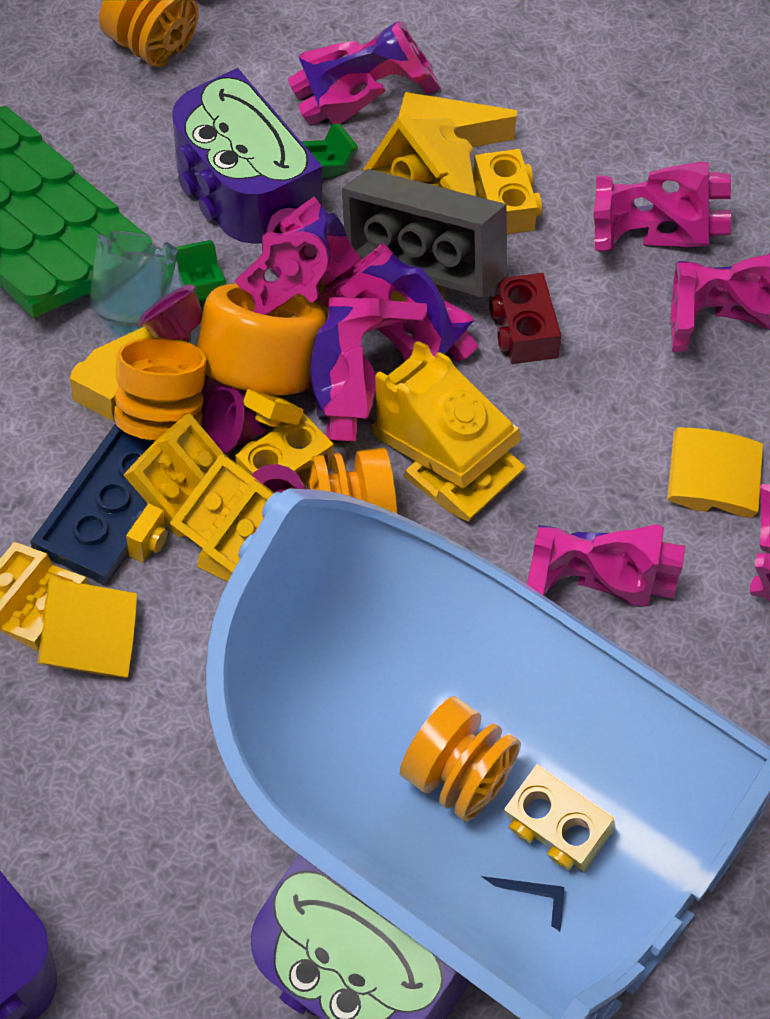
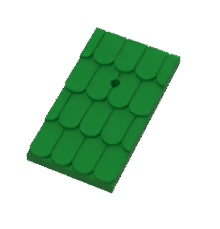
[0,105,160,318]

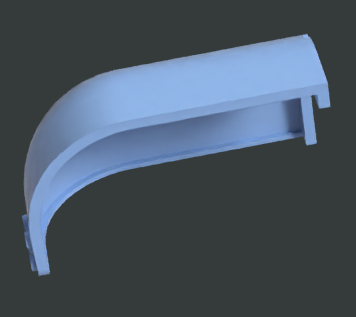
[206,489,770,1019]

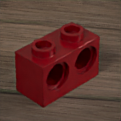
[489,273,561,364]

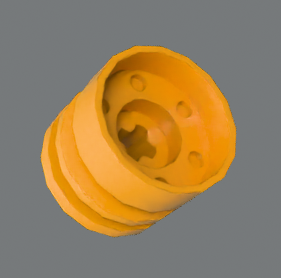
[99,0,199,67]
[114,337,207,441]
[308,448,397,514]
[399,696,521,822]

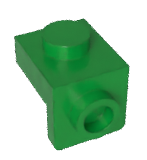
[301,124,358,178]
[175,240,226,303]

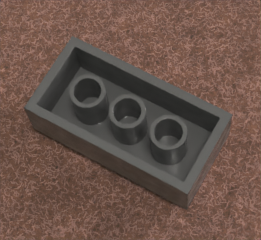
[342,169,507,297]

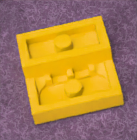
[124,413,224,537]
[667,427,763,518]
[403,451,526,522]
[170,453,274,573]
[0,542,90,652]
[37,578,137,679]

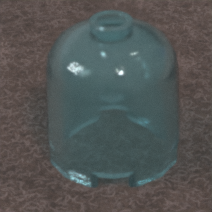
[90,231,178,333]

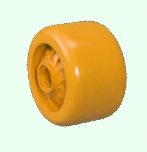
[196,283,327,395]

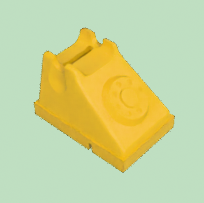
[363,115,476,196]
[372,341,521,489]

